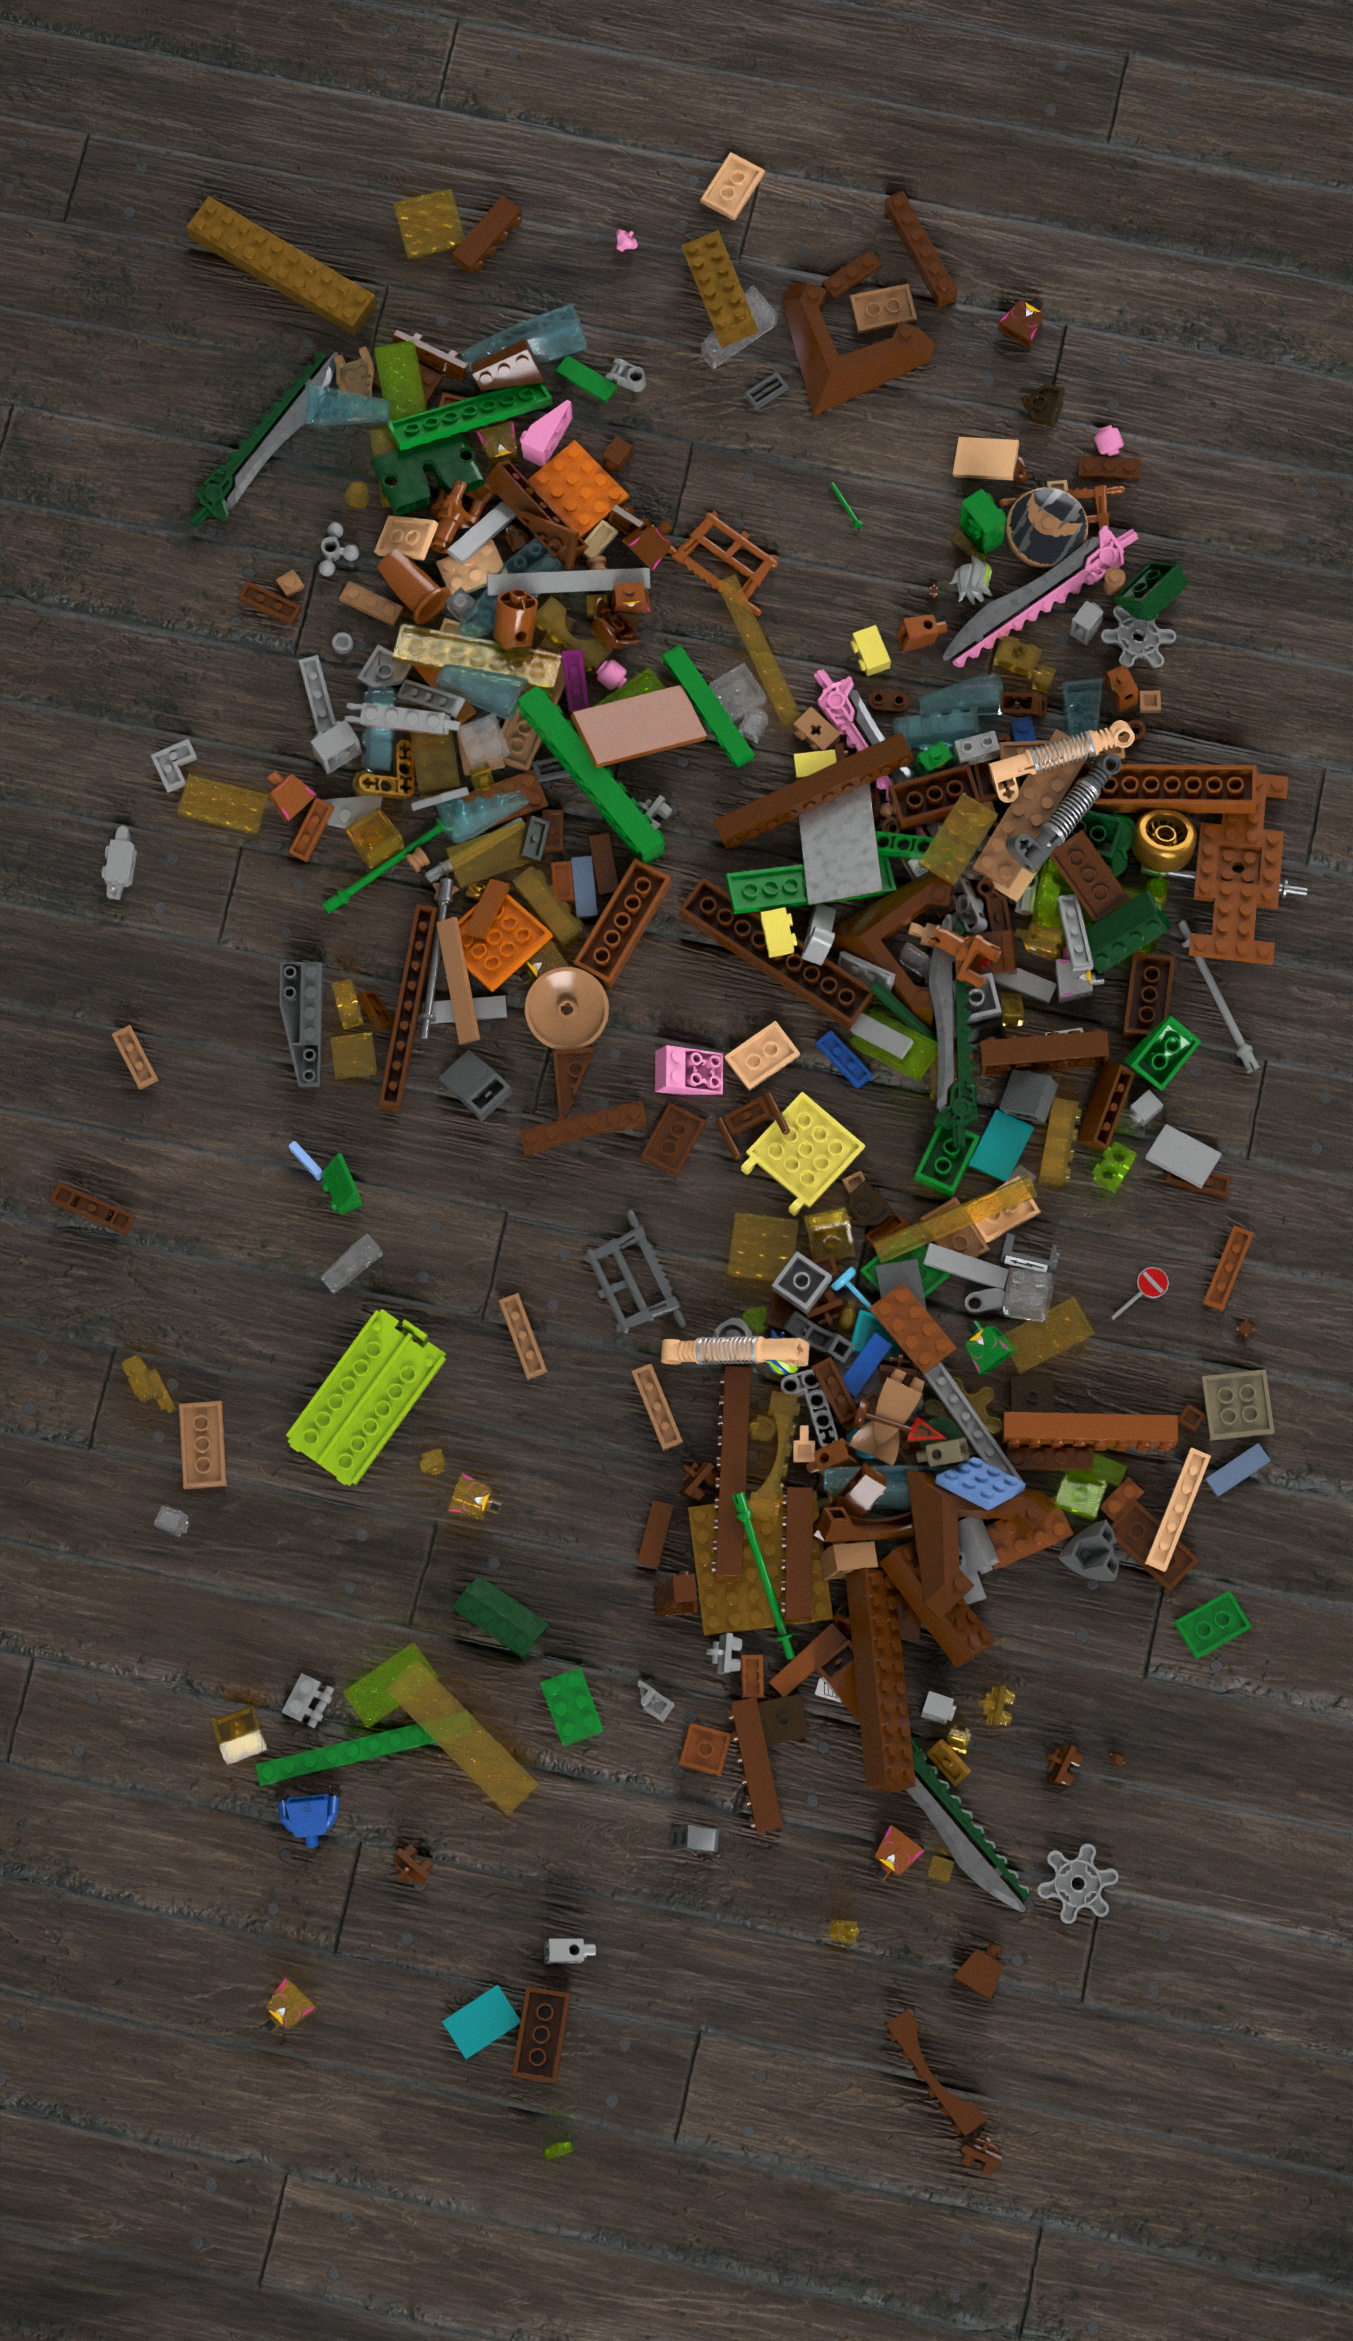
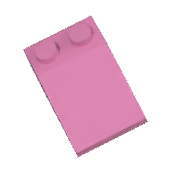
[520,400,573,467]

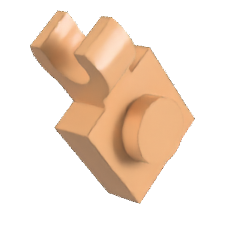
[908,922,936,948]
[793,1426,815,1463]

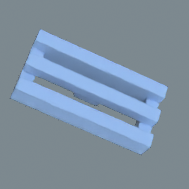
[289,1141,323,1181]

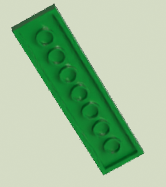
[387,383,553,450]
[725,855,897,914]

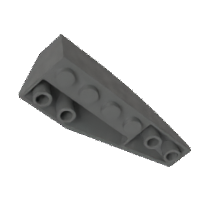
[279,962,324,1087]

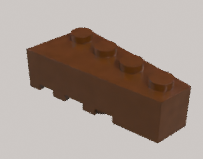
[653,1571,698,1617]

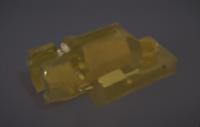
[121,1355,176,1413]

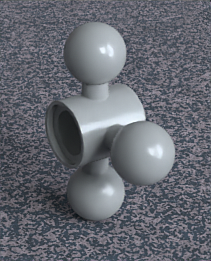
[319,522,359,576]

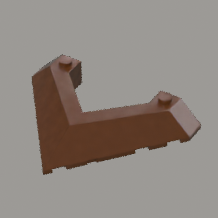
[782,282,937,418]
[831,867,957,1031]
[906,1470,1056,1620]

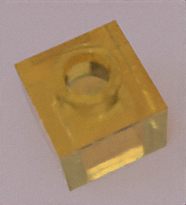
[1030,664,1056,694]

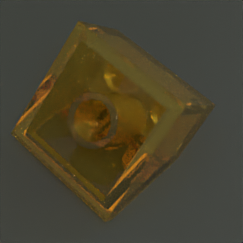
[344,807,405,869]
[803,1207,855,1260]
[212,1705,268,1765]

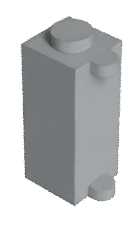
[958,1517,999,1574]

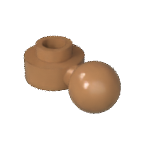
[879,802,903,834]

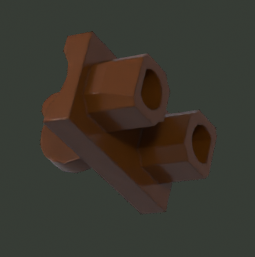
[805,1290,843,1328]
[878,1351,918,1387]
[680,1461,718,1500]
[1044,1744,1084,1785]
[392,1844,433,1886]
[961,2135,1003,2176]

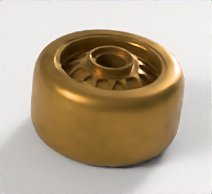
[1132,809,1197,873]

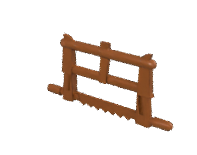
[999,485,1125,543]
[668,511,779,617]

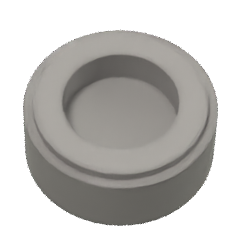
[332,633,353,654]

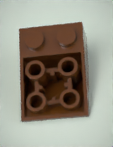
[815,1639,859,1720]

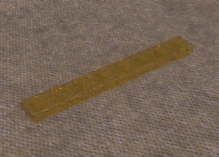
[717,574,801,729]
[872,1176,1037,1263]

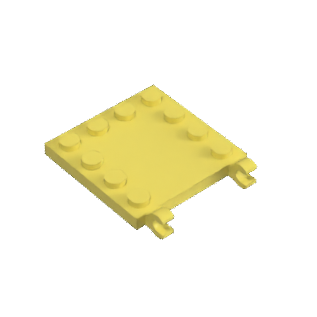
[741,1092,865,1217]

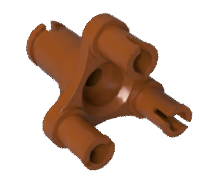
[429,480,485,554]
[929,924,1002,989]

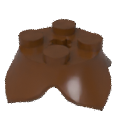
[589,598,642,651]

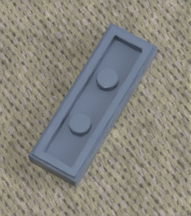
[571,856,598,919]
[1205,1443,1271,1498]

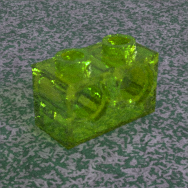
[1092,1141,1137,1194]

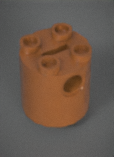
[493,589,538,649]

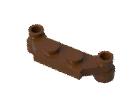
[975,879,1012,932]

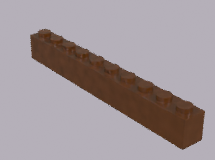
[713,732,915,850]
[379,904,438,1113]
[712,1366,751,1581]

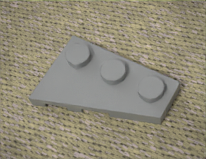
[323,796,384,833]

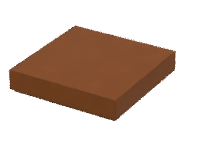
[679,1722,732,1777]

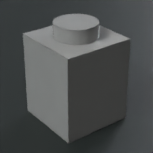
[1129,1090,1163,1126]

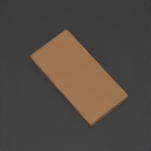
[179,1401,227,1489]

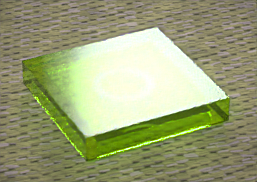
[1054,1471,1108,1520]

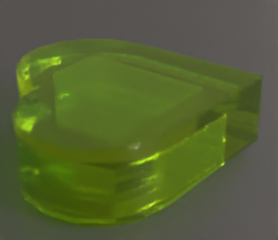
[743,1306,768,1333]
[544,2142,574,2160]

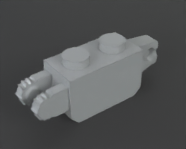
[102,825,137,900]

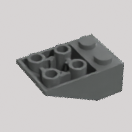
[438,1049,512,1122]

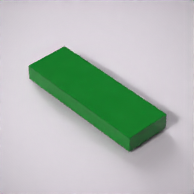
[556,355,618,404]

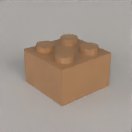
[820,1540,878,1580]

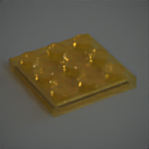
[393,189,465,259]
[727,1213,799,1282]

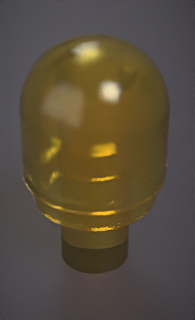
[838,1300,857,1330]

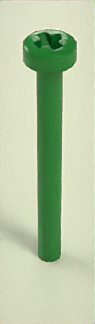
[830,482,863,529]

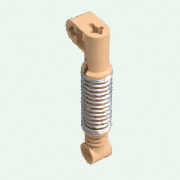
[989,720,1135,803]
[661,1336,810,1366]

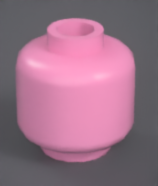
[1094,425,1124,457]
[596,660,627,690]

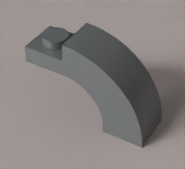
[782,1311,855,1363]

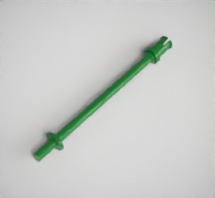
[322,811,462,914]
[731,1491,795,1660]

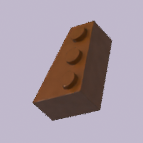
[471,339,544,391]

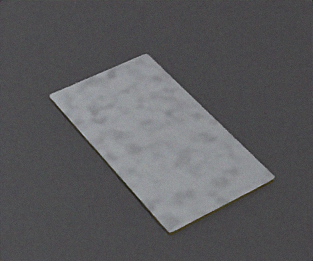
[799,784,882,906]

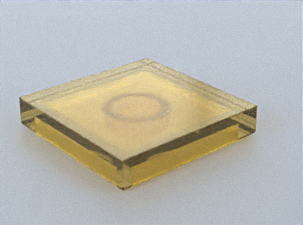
[330,1032,378,1080]

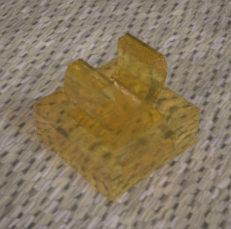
[469,763,495,792]
[946,1725,971,1753]

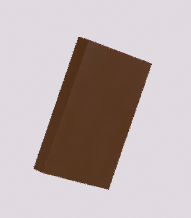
[640,1102,707,1177]

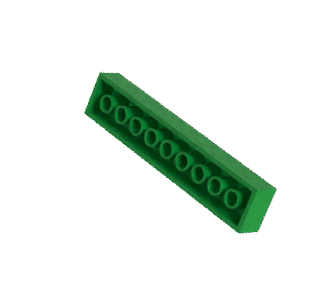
[517,685,665,865]

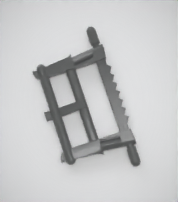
[582,1210,686,1334]

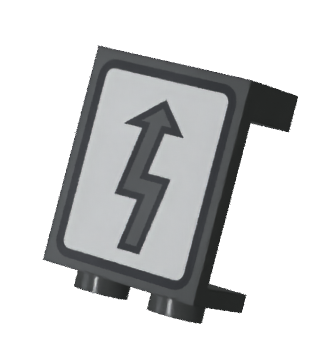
[1000,1233,1060,1275]

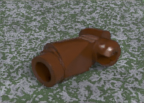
[1014,453,1030,483]

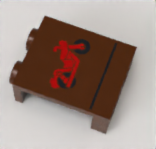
[962,930,1017,975]

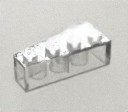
[701,285,777,369]

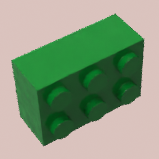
[959,489,1006,556]
[914,1126,980,1198]
[540,1668,604,1747]

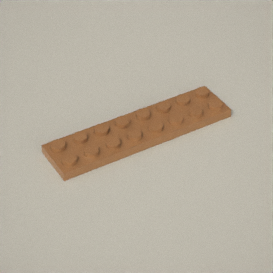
[973,729,1089,889]

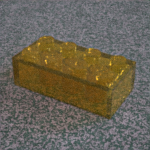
[410,710,461,799]

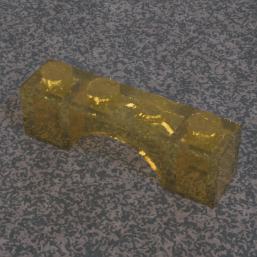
[536,596,613,673]

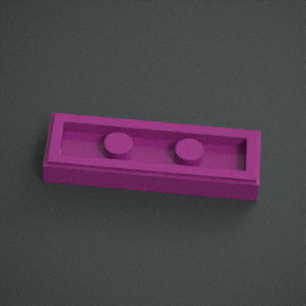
[562,649,589,713]

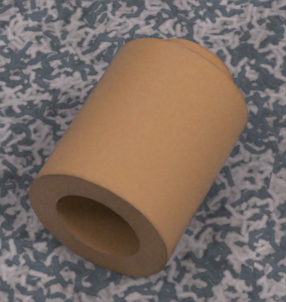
[1103,568,1126,596]

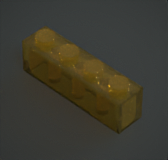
[513,866,584,949]
[1038,1097,1082,1188]

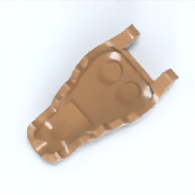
[334,346,374,424]

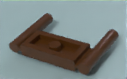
[715,1092,790,1160]

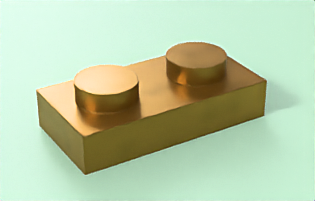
[926,1739,971,1786]

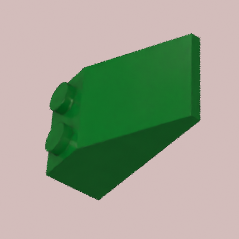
[1124,1015,1201,1091]
[320,1153,363,1215]

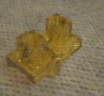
[978,1685,1015,1726]

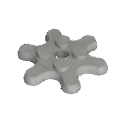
[1101,605,1176,668]
[1038,1844,1119,1924]

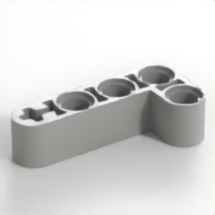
[801,904,836,966]
[781,1370,838,1449]

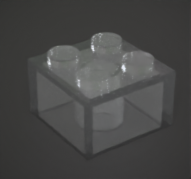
[709,663,766,723]
[457,713,511,770]
[1002,1267,1054,1322]

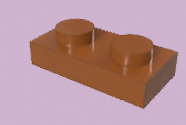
[1098,1477,1144,1523]

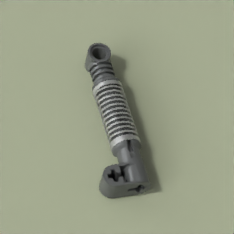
[1005,754,1121,874]

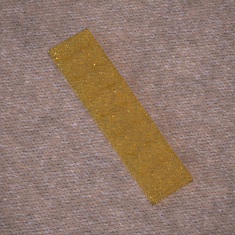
[392,624,562,693]
[386,1660,539,1815]

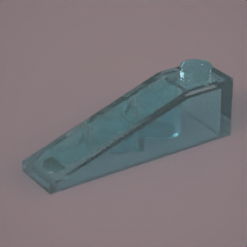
[919,674,1003,718]
[436,791,529,843]

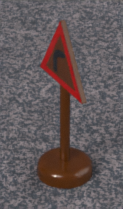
[853,1399,947,1442]

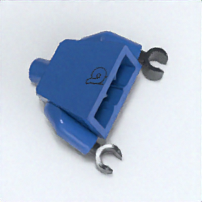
[274,1784,342,1848]

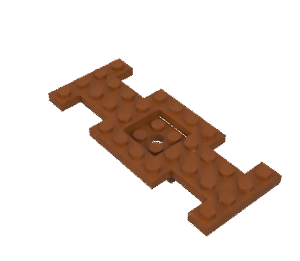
[1188,773,1288,965]

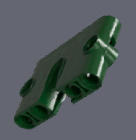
[370,432,486,515]

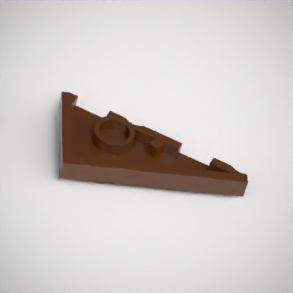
[516,510,580,571]
[553,1047,594,1120]

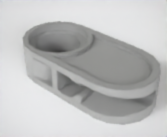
[964,1288,1006,1315]

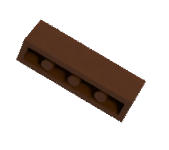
[452,195,522,276]
[1076,1064,1135,1150]
[813,1463,887,1546]

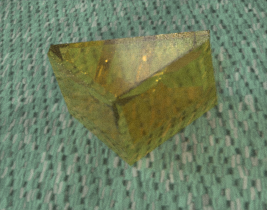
[1000,993,1024,1026]

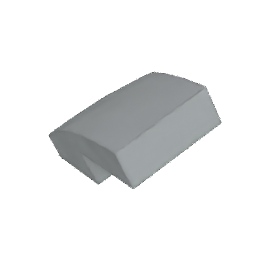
[638,1680,675,1723]

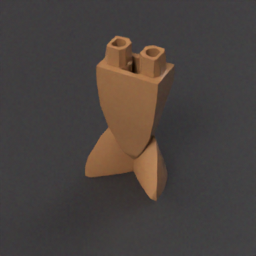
[849,1368,925,1466]

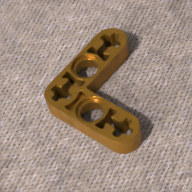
[355,740,415,799]

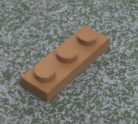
[339,581,403,627]
[112,1025,159,1090]

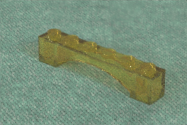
[749,1391,801,1523]

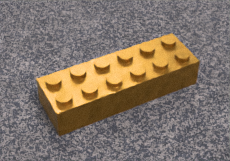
[681,230,759,348]

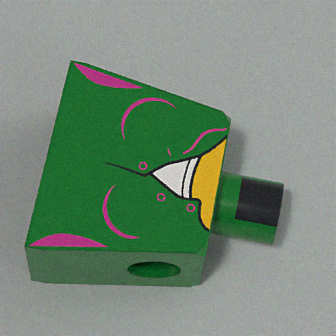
[912,741,957,778]
[965,1321,1017,1374]

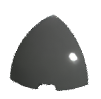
[1058,1520,1119,1581]

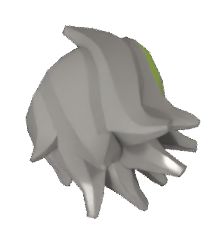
[949,555,992,605]

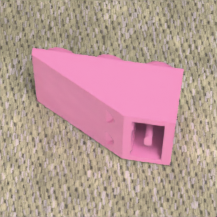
[655,1045,723,1095]

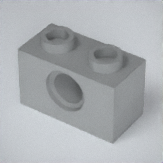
[1070,600,1103,646]
[953,731,1000,767]
[921,1691,957,1725]

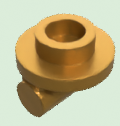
[465,882,486,901]

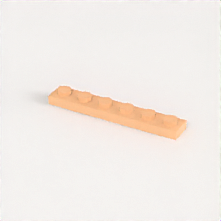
[1145,1447,1211,1572]

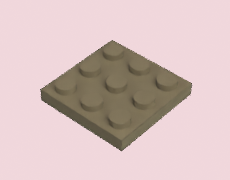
[1201,1369,1275,1441]

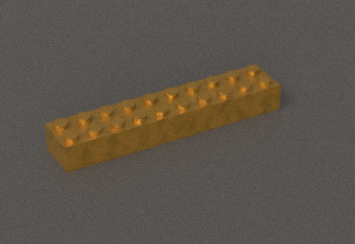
[186,196,377,337]

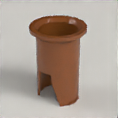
[377,550,451,625]

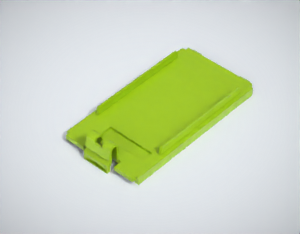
[286,1309,446,1486]

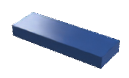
[815,1030,873,1090]
[842,1333,892,1398]

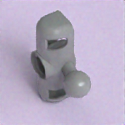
[950,877,988,934]

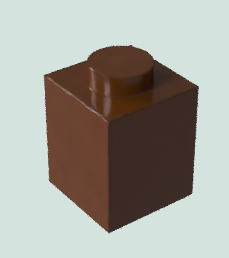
[602,436,633,473]

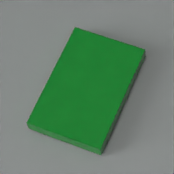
[1173,1590,1252,1660]

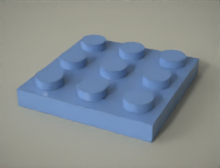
[935,1457,1026,1510]

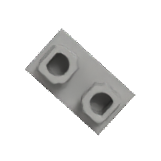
[637,795,672,830]
[706,1633,742,1675]

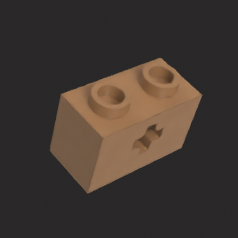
[794,707,841,752]

